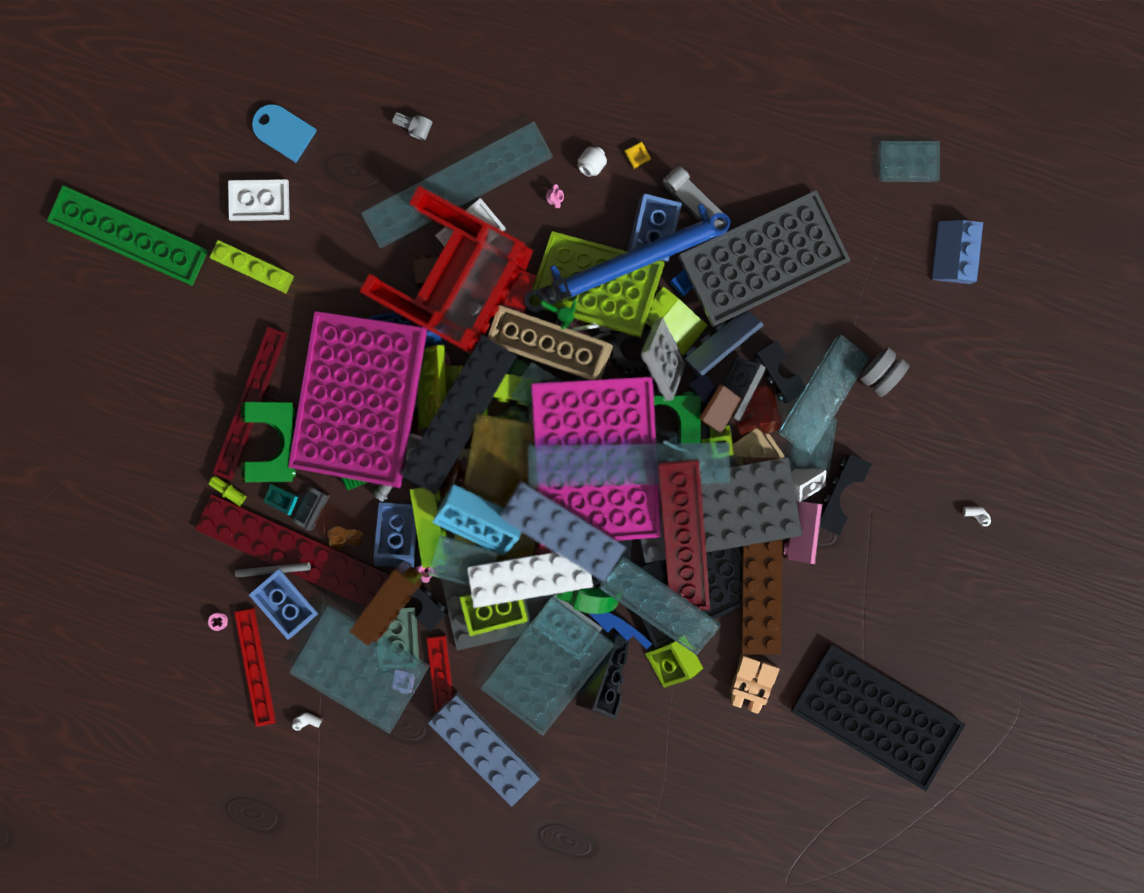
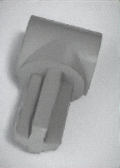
[392,113,433,141]

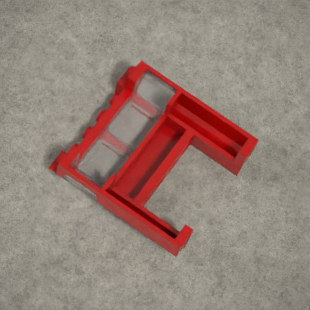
[360,186,533,354]

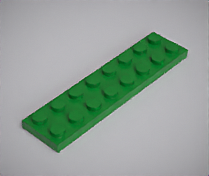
[47,186,209,286]

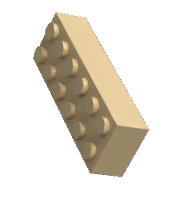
[487,305,613,381]

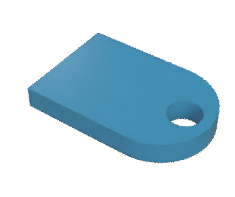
[252,105,317,163]

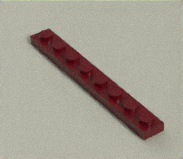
[212,327,287,481]

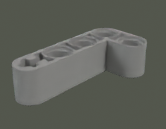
[662,165,724,229]

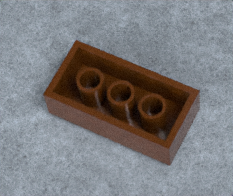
[349,561,423,646]

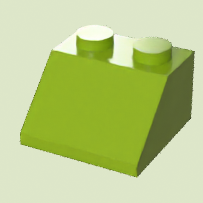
[645,634,703,688]

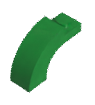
[556,582,624,614]

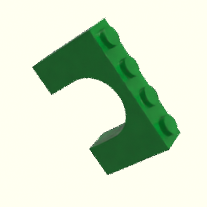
[653,392,701,444]
[241,402,296,482]

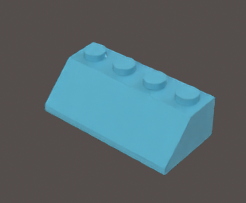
[433,485,521,556]

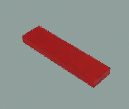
[426,635,453,713]

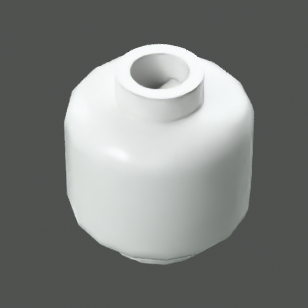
[578,147,607,177]

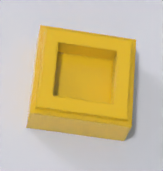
[624,142,651,169]

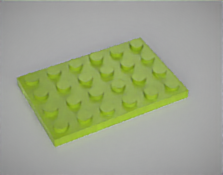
[529,231,664,337]

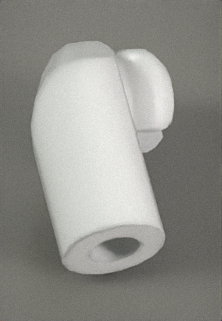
[963,507,991,526]

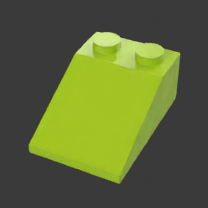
[645,287,708,356]

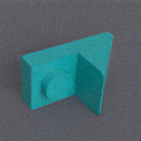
[263,484,299,515]

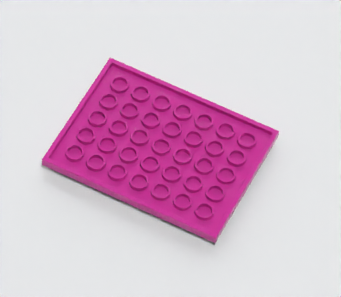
[288,311,427,487]
[531,377,661,546]

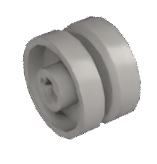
[859,347,910,397]

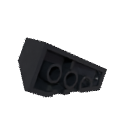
[575,634,629,720]

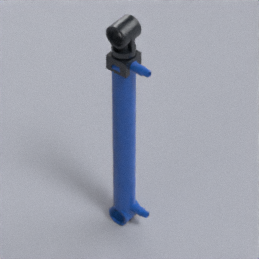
[524,204,730,313]

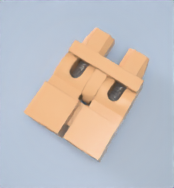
[730,654,780,714]

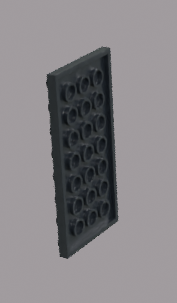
[791,644,966,791]

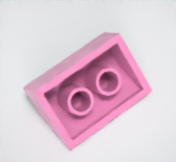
[782,501,822,564]

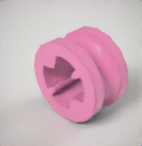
[208,612,228,631]

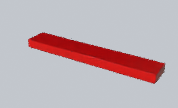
[234,607,276,727]

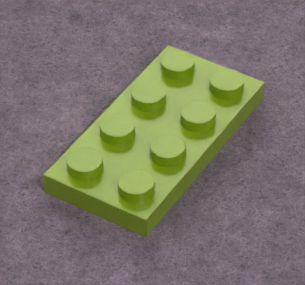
[417,345,447,429]

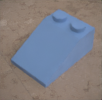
[374,503,417,568]

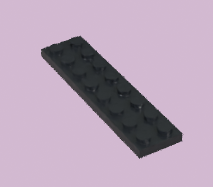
[400,335,517,495]

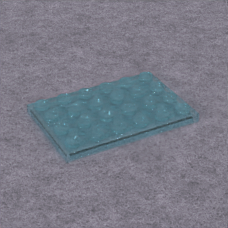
[481,596,614,736]
[290,606,430,734]

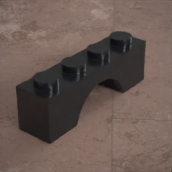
[819,454,872,536]

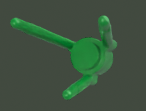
[541,299,577,330]

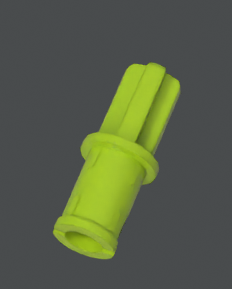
[209,476,247,507]

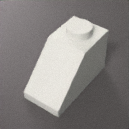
[791,469,826,503]

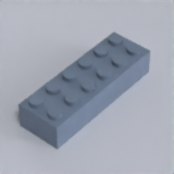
[499,481,626,582]
[428,691,540,807]

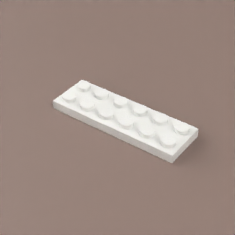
[468,552,593,608]

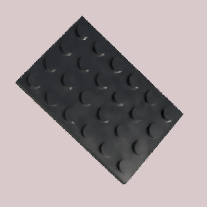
[622,547,742,648]

